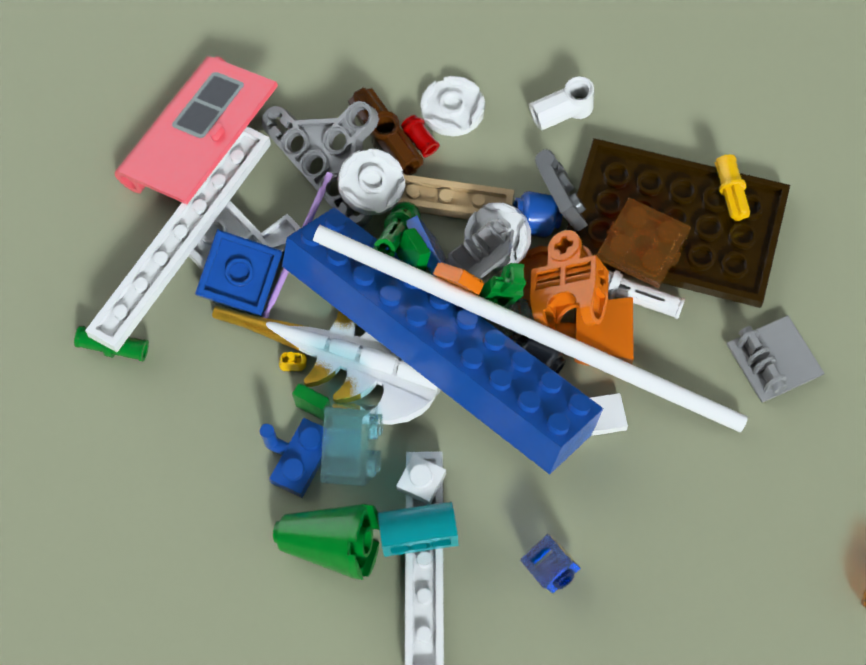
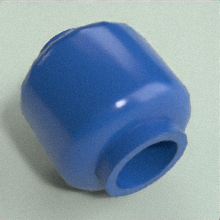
[513,191,563,238]

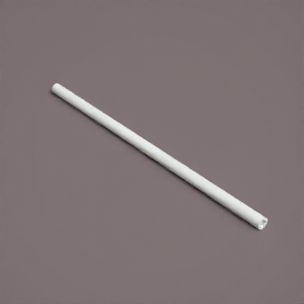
[313,225,748,432]

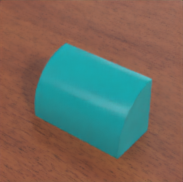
[378,501,459,557]

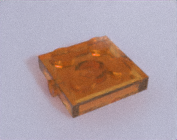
[597,197,691,289]

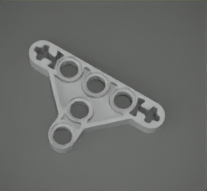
[262,101,379,226]

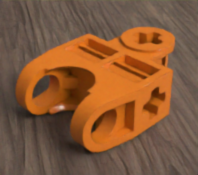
[530,230,609,330]

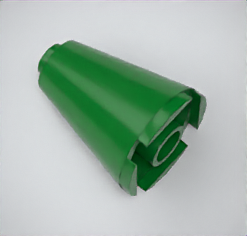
[273,504,380,580]

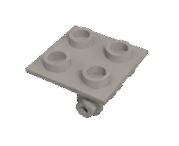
[445,219,514,281]
[727,315,825,403]

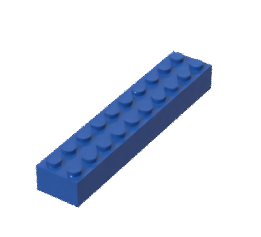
[282,207,604,475]

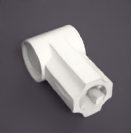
[529,76,594,131]

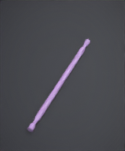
[261,172,333,318]

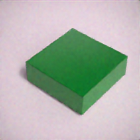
[397,228,431,271]
[292,383,332,422]

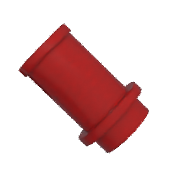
[401,115,440,158]

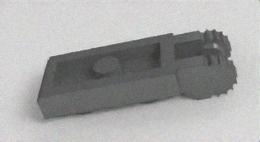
[534,149,588,231]

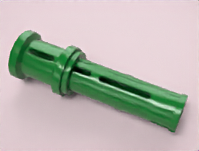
[373,201,420,257]

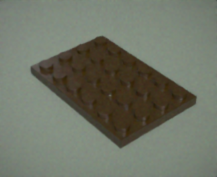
[566,138,790,308]

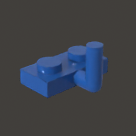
[259,418,336,498]

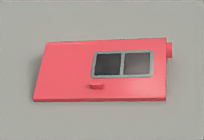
[114,56,278,205]

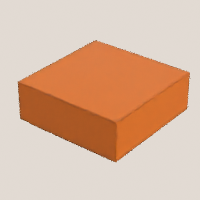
[433,262,484,295]

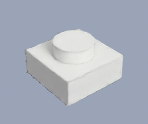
[396,454,446,505]

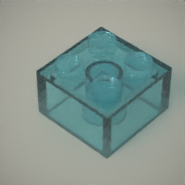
[320,402,383,486]

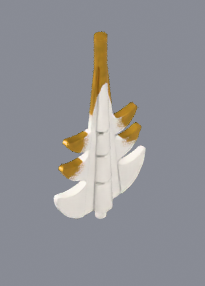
[212,305,441,425]

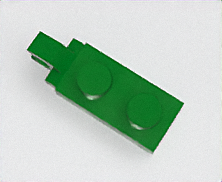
[474,263,526,320]

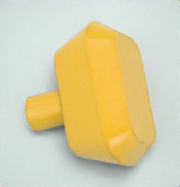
[279,352,307,371]

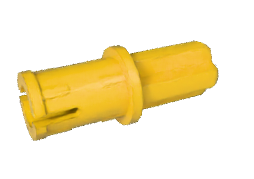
[714,154,750,221]

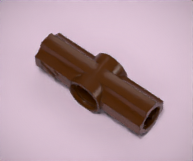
[348,87,424,175]

